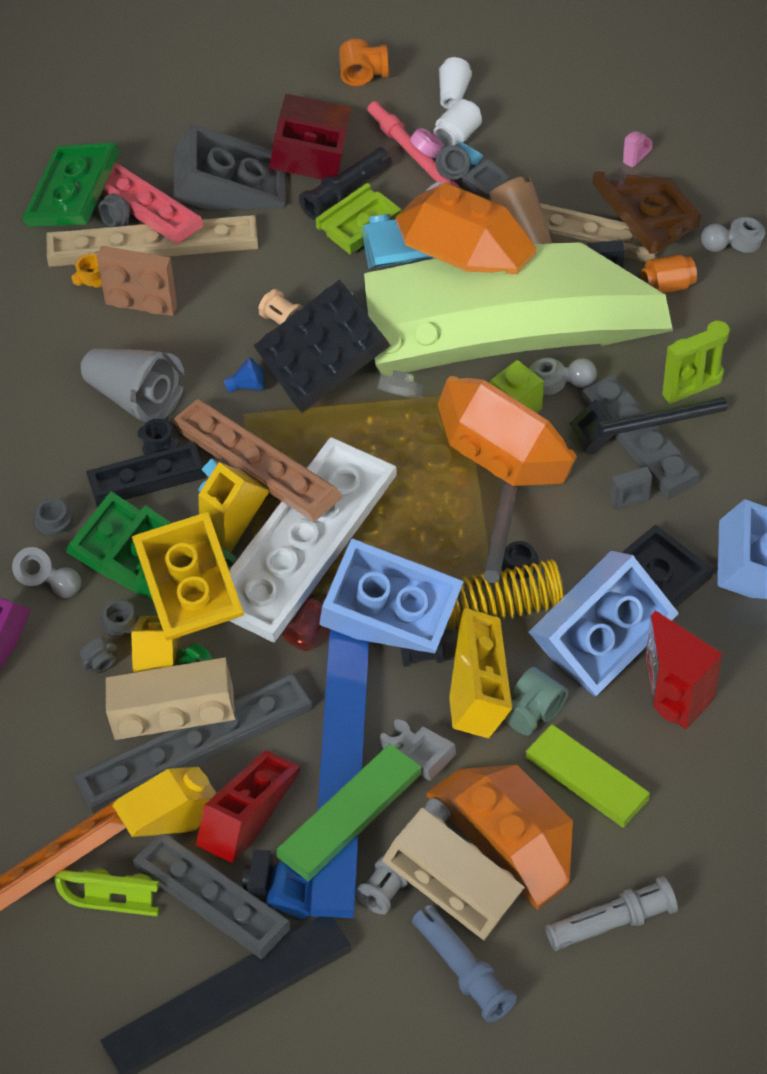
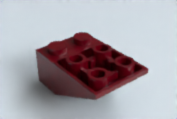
[269,93,351,180]

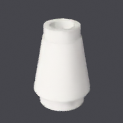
[439,57,472,109]

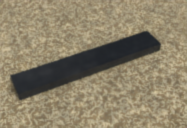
[100,917,352,1074]

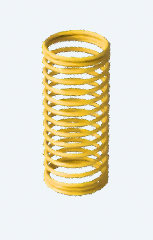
[446,559,564,631]

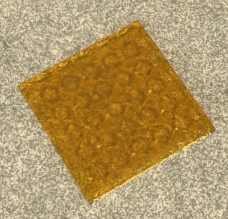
[243,396,492,602]

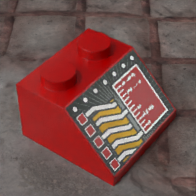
[645,610,722,730]

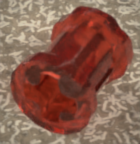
[282,598,323,651]

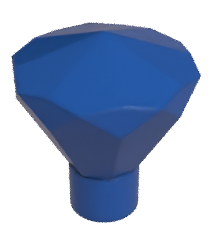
[224,357,264,393]

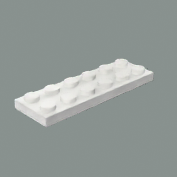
[229,437,397,643]

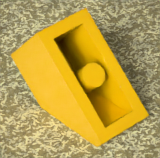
[131,616,179,673]
[112,767,217,837]

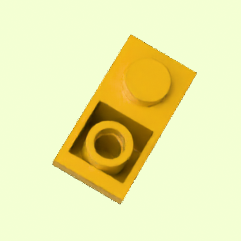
[198,462,269,553]

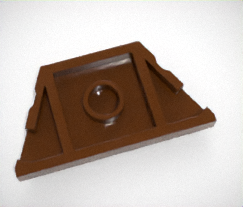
[592,171,701,254]

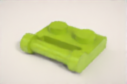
[662,321,730,404]

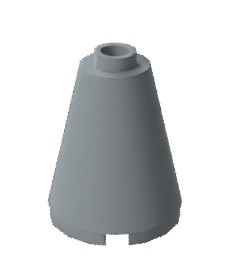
[81,347,184,423]

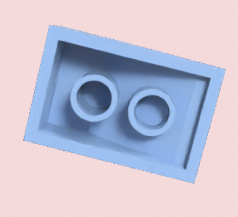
[717,499,767,599]
[319,538,464,653]

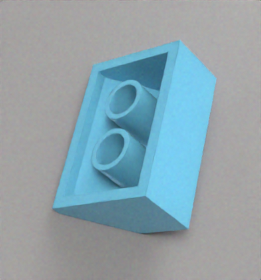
[361,214,434,269]

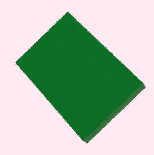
[22,143,120,227]

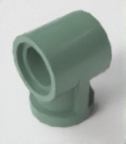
[504,667,569,735]

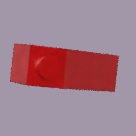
[196,750,301,863]

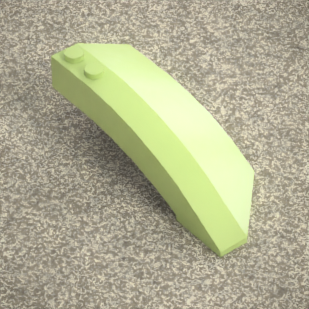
[364,242,673,377]

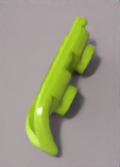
[55,869,160,917]

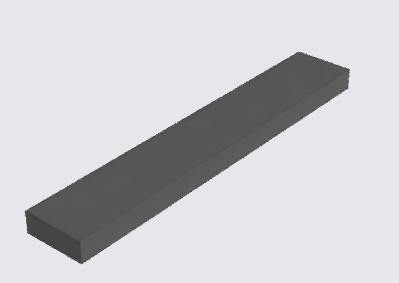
[74,673,313,814]

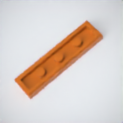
[0,801,126,911]

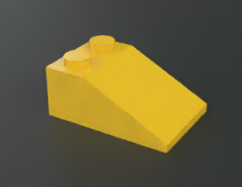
[132,512,244,641]

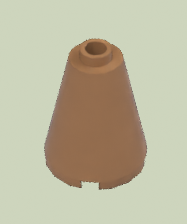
[488,176,552,245]

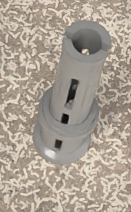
[355,799,451,915]
[545,875,678,951]

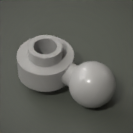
[701,217,765,253]
[529,358,597,395]
[12,547,82,598]

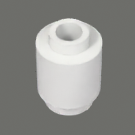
[434,99,482,147]

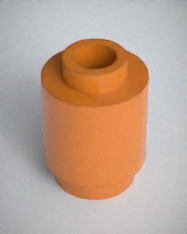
[641,254,697,294]

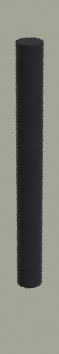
[595,397,727,438]

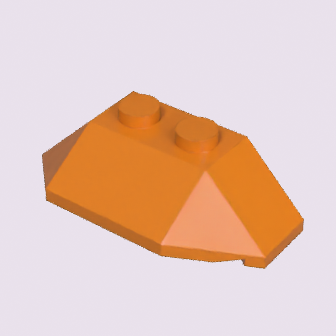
[396,182,537,274]
[438,376,577,486]
[427,765,573,910]

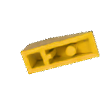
[449,608,512,739]

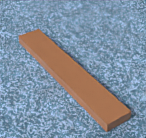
[171,398,342,522]

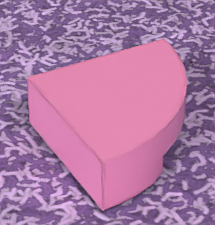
[623,131,653,168]

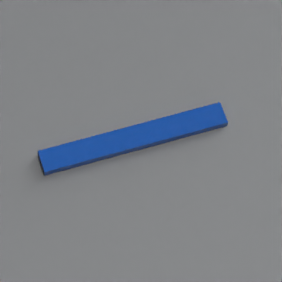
[311,629,369,918]

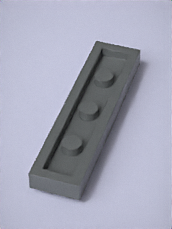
[582,375,700,499]
[133,834,290,960]

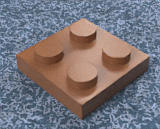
[97,246,177,316]

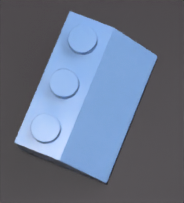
[529,551,679,696]

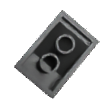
[174,123,286,210]

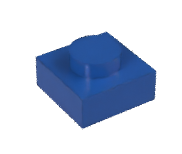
[266,861,313,920]

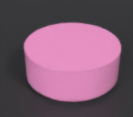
[410,128,445,159]

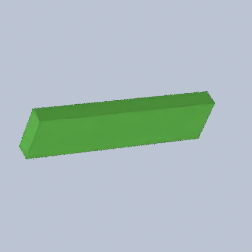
[277,743,421,882]

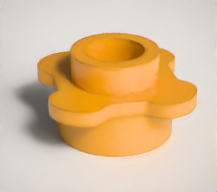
[71,254,102,288]

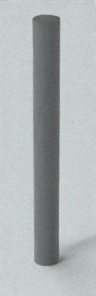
[484,484,517,583]

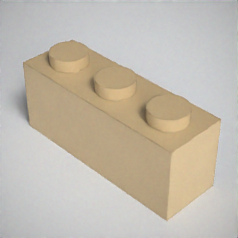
[106,657,235,740]
[382,807,524,941]

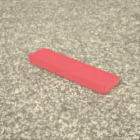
[101,162,203,244]

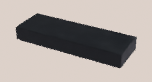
[86,442,206,507]

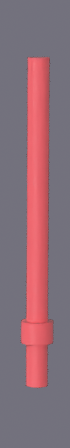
[367,101,462,189]

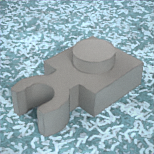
[380,719,456,781]

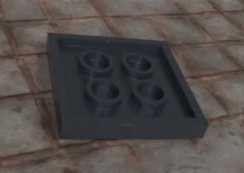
[253,279,391,413]

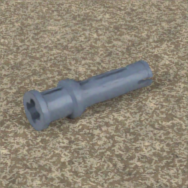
[412,905,517,1023]

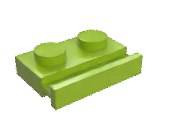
[316,183,402,255]

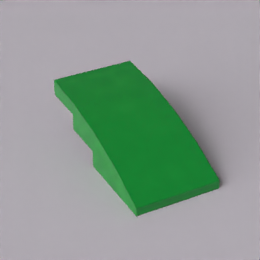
[66,491,238,601]

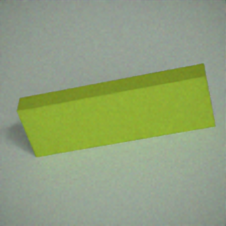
[526,724,650,828]

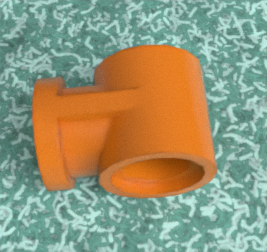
[339,39,389,86]

